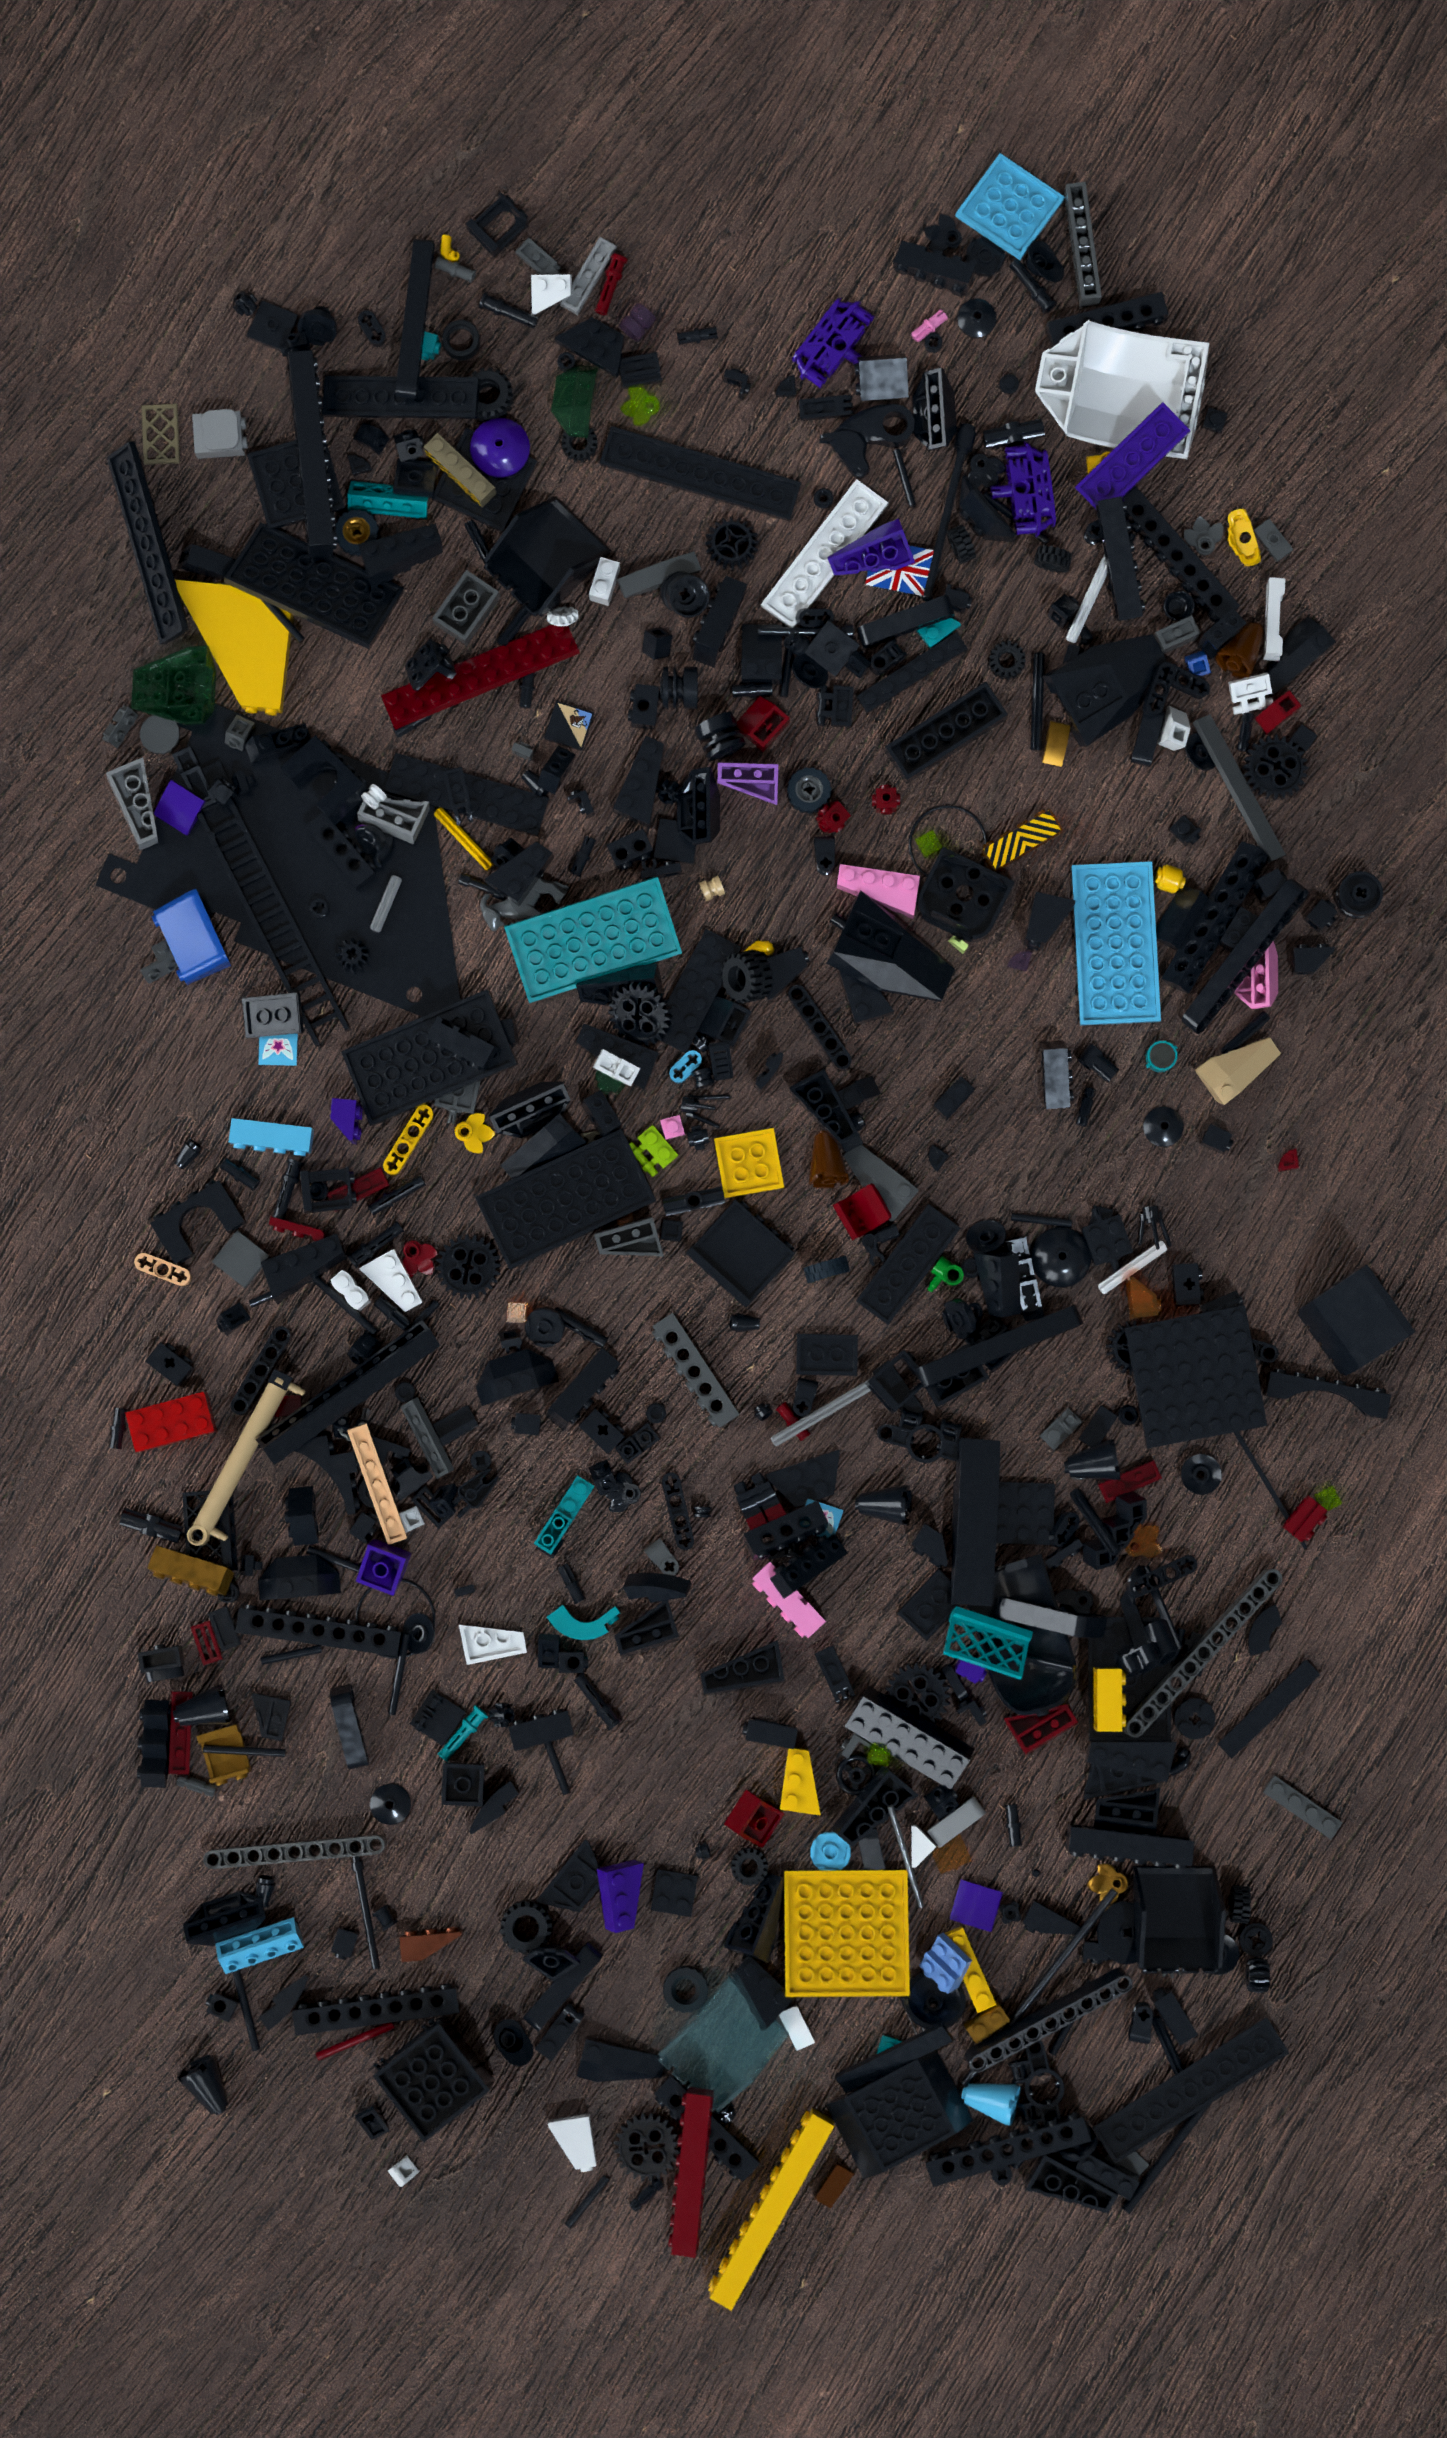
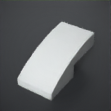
[593,1049,640,1086]

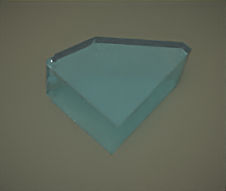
[658,1976,789,2112]

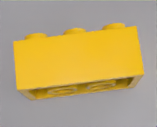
[1093,1667,1126,1732]

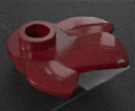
[403,1240,438,1277]

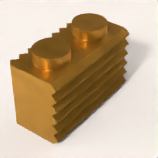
[964,2001,1010,2044]

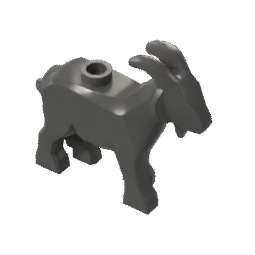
[480,874,569,931]

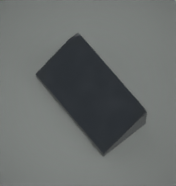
[859,1827,886,1870]

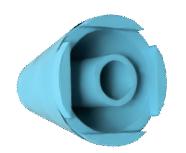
[961,2083,1020,2126]

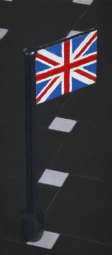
[865,423,976,602]

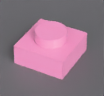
[660,1115,685,1140]

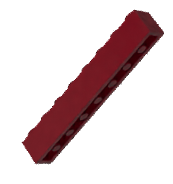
[668,2087,714,2258]

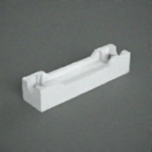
[1263,577,1285,661]

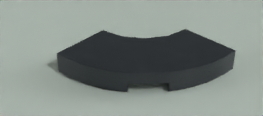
[1248,1604,1283,1656]

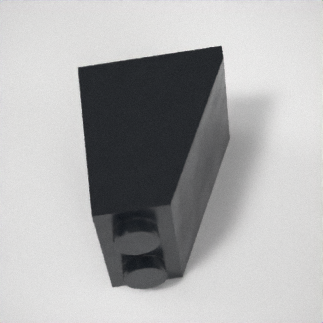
[1023,892,1076,951]

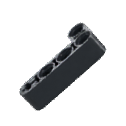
[330,1684,369,1770]

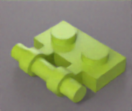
[629,1125,679,1178]

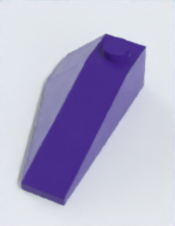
[827,519,915,576]

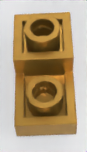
[1042,721,1070,767]

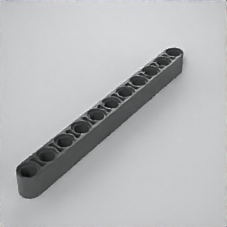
[1122,1569,1282,1737]

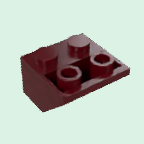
[735,696,790,752]

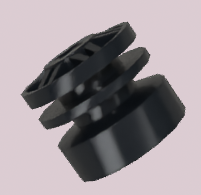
[660,571,710,617]
[660,667,698,709]
[694,712,746,761]

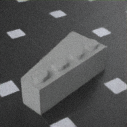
[106,757,158,850]

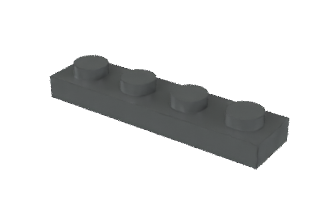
[401,1397,454,1479]
[1262,1775,1342,1839]

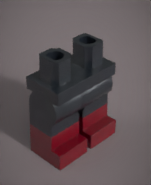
[734,1472,786,1530]

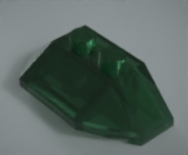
[551,365,599,438]

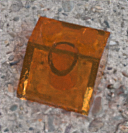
[1125,1277,1161,1320]

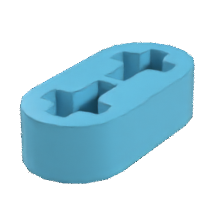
[669,1050,702,1083]

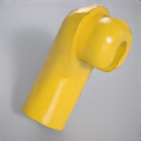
[440,235,460,263]
[743,941,775,956]

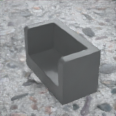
[1154,616,1201,654]

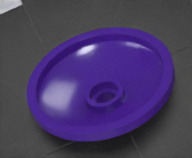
[470,418,530,478]

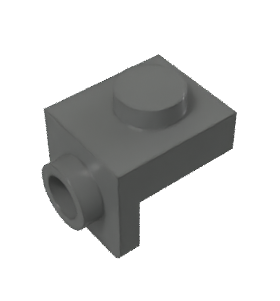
[840,1733,871,1759]

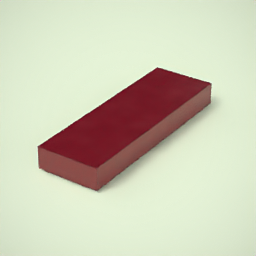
[327,1167,390,1212]
[1098,1460,1162,1503]

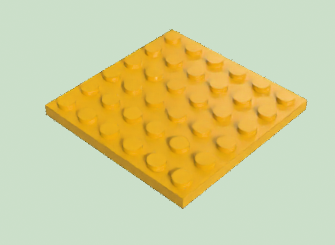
[784,1870,910,1997]

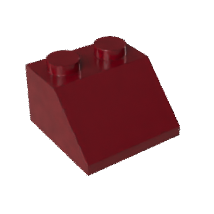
[724,1789,784,1848]

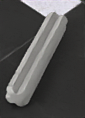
[370,875,402,932]

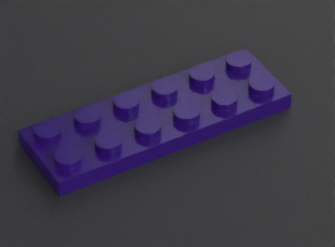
[1075,402,1191,510]

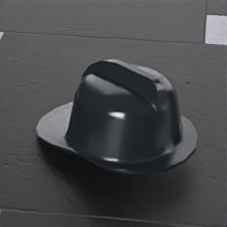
[1026,241,1065,282]
[494,2019,534,2067]

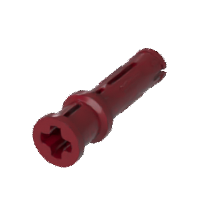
[595,254,628,316]

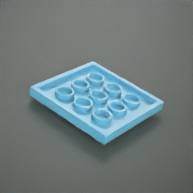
[955,153,1065,260]

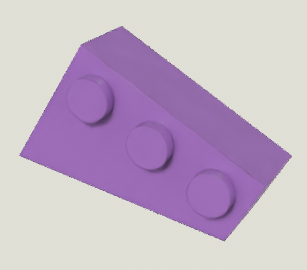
[717,763,778,805]

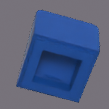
[1184,651,1211,677]

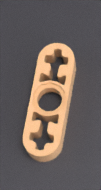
[134,1253,192,1286]

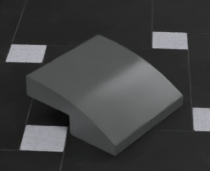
[212,1230,271,1289]

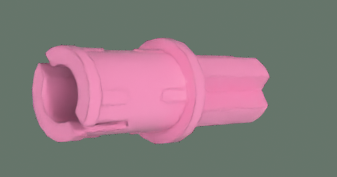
[911,309,948,342]

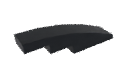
[1005,1235,1044,1322]

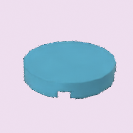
[810,1832,851,1871]

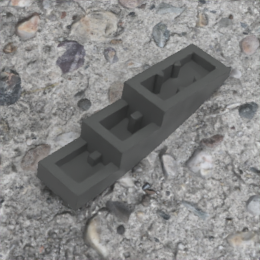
[617,552,702,598]

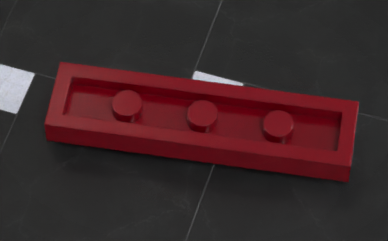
[167,1691,193,1774]

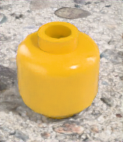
[1154,864,1186,894]

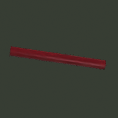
[316,2022,395,2061]

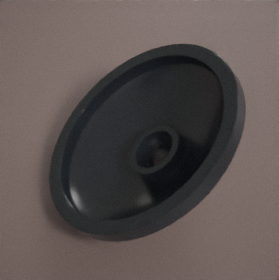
[1031,1227,1092,1288]
[904,1972,966,2029]

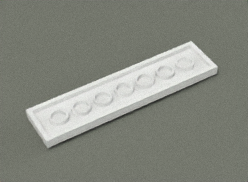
[761,479,888,628]

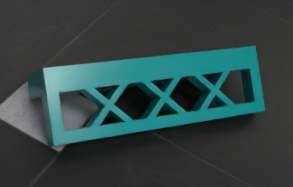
[348,481,429,519]

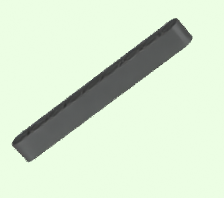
[203,1834,387,1869]

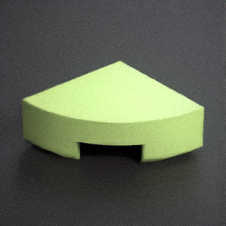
[948,936,968,954]

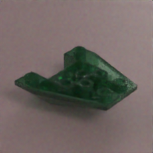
[131,645,216,725]

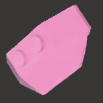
[1234,941,1278,1009]

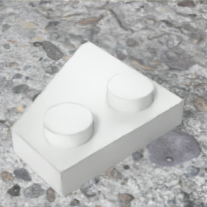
[531,275,572,314]

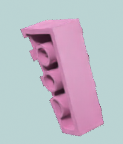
[837,864,920,919]
[752,1562,826,1638]

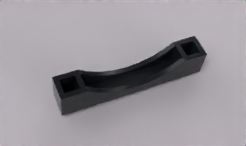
[1264,1368,1391,1419]

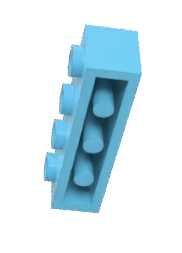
[228,1118,314,1156]
[215,1917,304,1974]

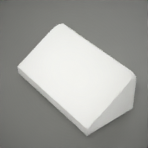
[779,2004,815,2050]

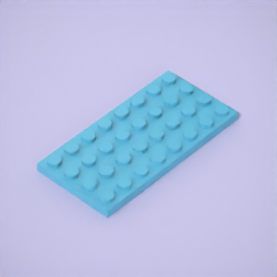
[1071,861,1161,1026]

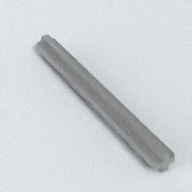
[771,1378,871,1446]

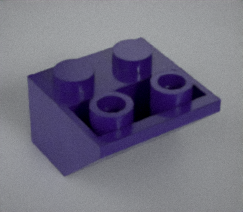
[330,1098,363,1145]

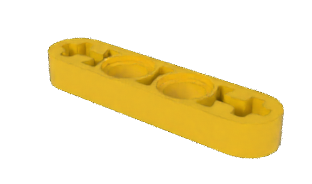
[383,1105,434,1175]

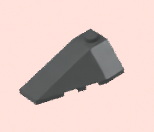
[843,1145,919,1223]

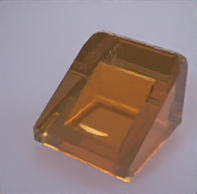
[506,1302,528,1323]

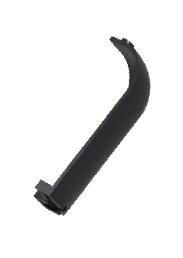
[967,1554,1077,1717]

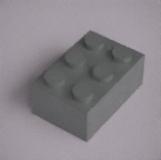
[432,570,501,646]

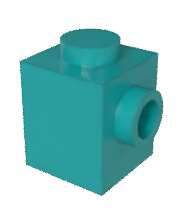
[422,332,441,360]

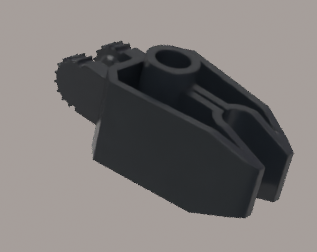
[451,1468,499,1518]

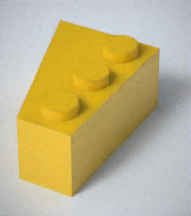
[780,1747,821,1815]

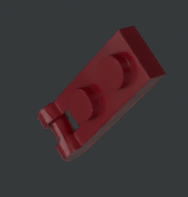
[269,1217,326,1241]

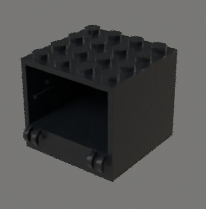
[373,2015,495,2143]

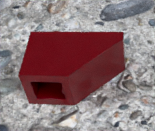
[1255,690,1302,735]

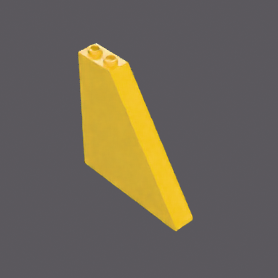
[175,580,294,716]

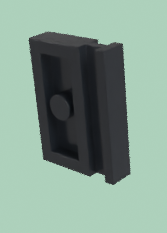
[619,352,662,389]

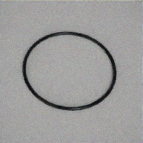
[908,805,988,883]
[355,1579,435,1659]

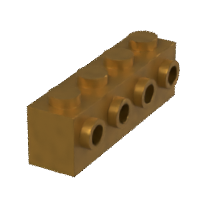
[147,1546,234,1597]

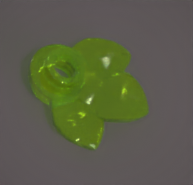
[620,387,660,426]

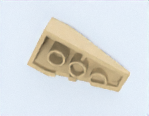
[1195,1037,1281,1105]

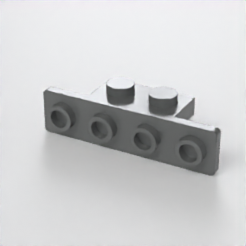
[140,939,179,984]

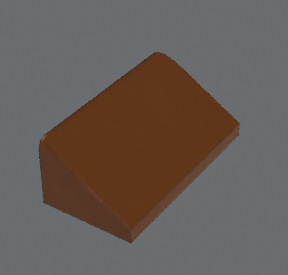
[814,2162,854,2209]

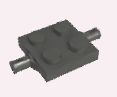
[434,1080,481,1125]

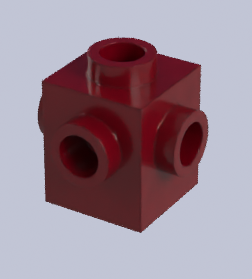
[872,785,900,815]
[815,801,851,834]

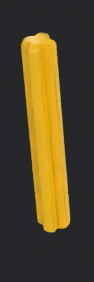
[434,807,494,870]

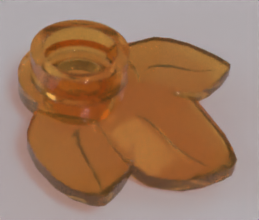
[1125,1524,1163,1558]

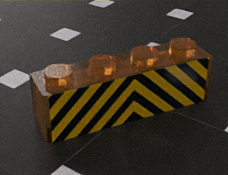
[980,809,1063,872]

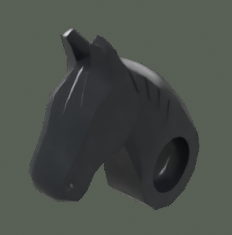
[819,404,915,479]

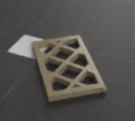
[142,403,180,465]

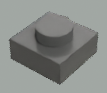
[511,742,534,761]

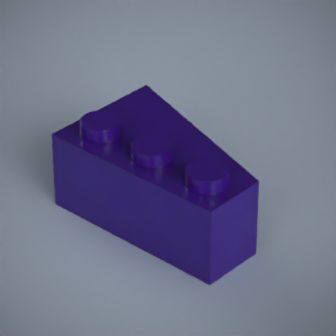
[597,1860,644,1933]

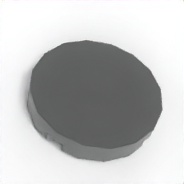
[140,714,180,755]

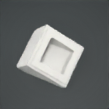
[399,1506,425,1533]
[388,2155,420,2187]

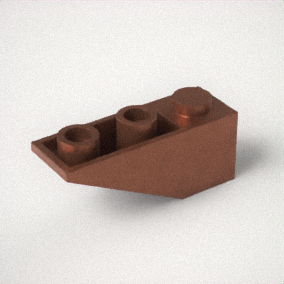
[400,1927,463,1962]

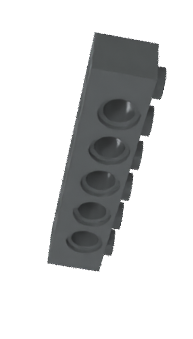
[1064,182,1101,307]
[652,1313,740,1429]

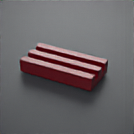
[190,1620,223,1666]

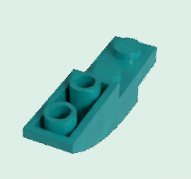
[534,1475,595,1555]

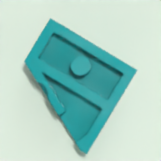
[916,618,961,649]

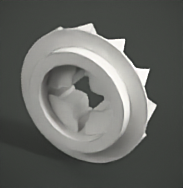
[547,606,579,626]

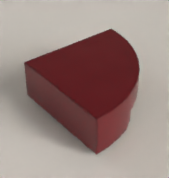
[1278,1148,1299,1171]

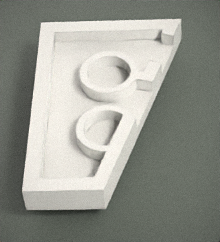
[359,1249,424,1312]
[459,1625,527,1665]

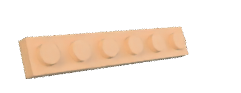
[347,1423,407,1545]

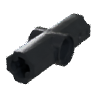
[983,419,1045,449]
[662,1186,725,1216]
[119,1508,184,1543]

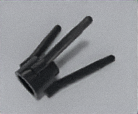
[681,1095,731,1128]
[1138,1206,1172,1250]

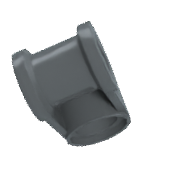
[644,1538,680,1576]

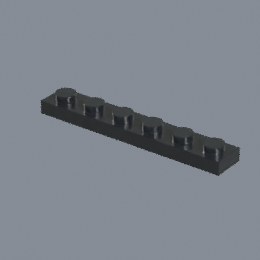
[856,632,968,714]

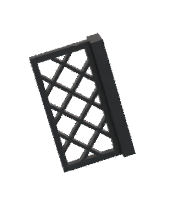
[182,1490,238,1571]

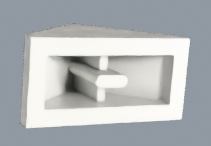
[912,1824,937,1868]

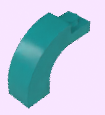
[547,1604,620,1640]

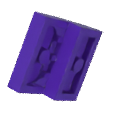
[153,780,206,836]
[949,1879,1003,1932]

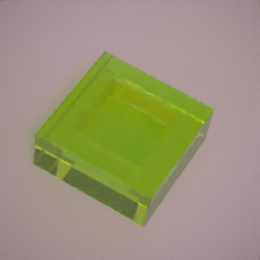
[915,830,942,858]
[1314,1486,1342,1511]

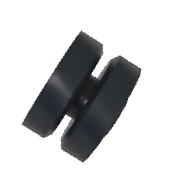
[1335,871,1383,919]

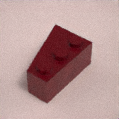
[1003,1704,1078,1756]

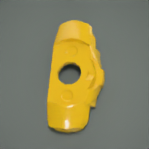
[1227,509,1261,566]

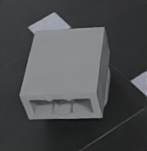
[192,409,248,459]

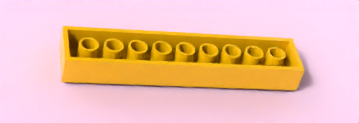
[708,2108,834,2311]

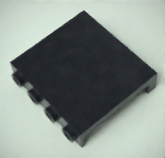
[686,1199,795,1308]

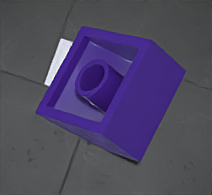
[356,1539,412,1596]

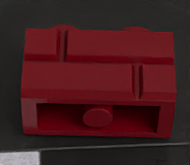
[1281,1495,1328,1542]

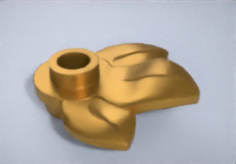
[1087,1864,1128,1904]

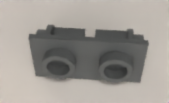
[102,705,139,748]

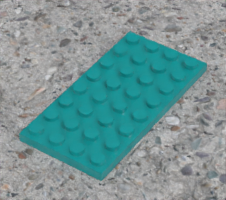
[504,876,682,1003]

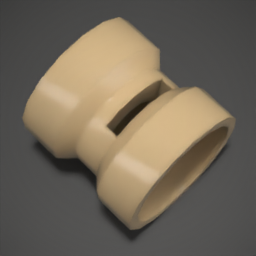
[699,876,725,901]

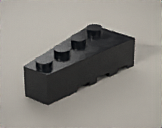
[693,575,748,668]
[576,1024,659,1093]
[789,1069,863,1153]
[700,1640,785,1696]
[1025,2152,1118,2213]

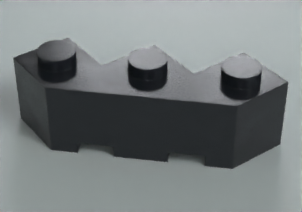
[1083,1491,1147,1570]
[137,1700,170,1788]

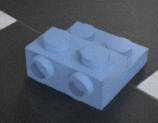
[919,1933,972,1994]

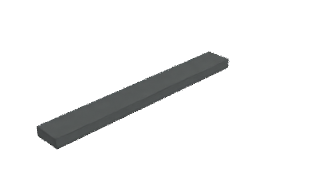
[1193,714,1286,863]

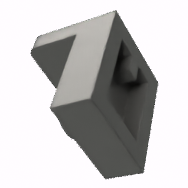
[225,715,255,751]

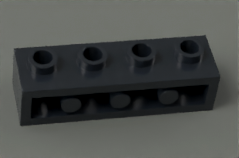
[770,1533,848,1599]

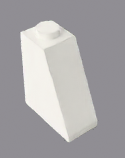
[548,2113,597,2172]

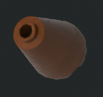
[1216,622,1265,679]
[809,1130,849,1188]

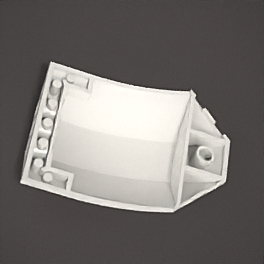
[1035,320,1210,459]

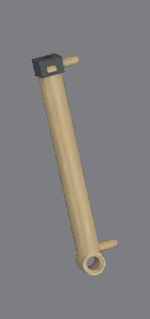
[187,1369,305,1546]

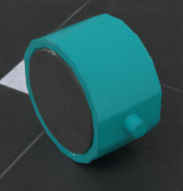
[1145,1041,1177,1072]

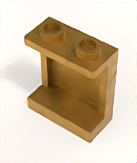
[197,1724,252,1786]

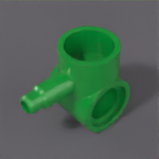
[927,1256,964,1292]

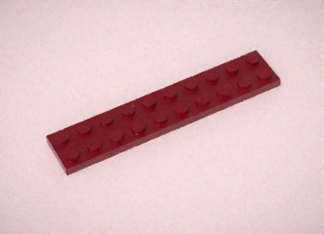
[381,624,580,730]

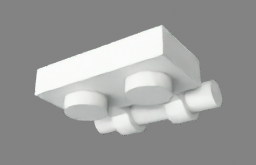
[1228,672,1273,715]

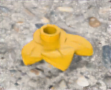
[455,1113,495,1154]

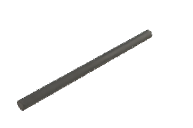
[887,1805,924,1908]

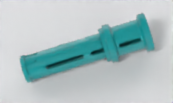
[437,1705,489,1762]

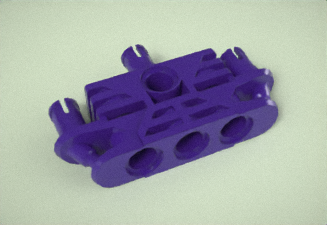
[792,298,875,389]
[990,442,1056,537]

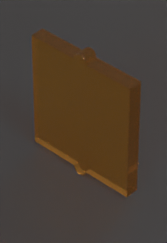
[931,1833,972,1874]

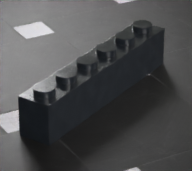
[1095,496,1145,621]

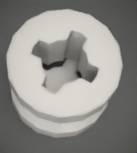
[361,784,387,810]

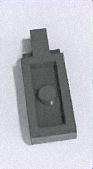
[515,237,562,275]

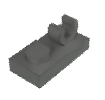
[1039,1408,1082,1451]

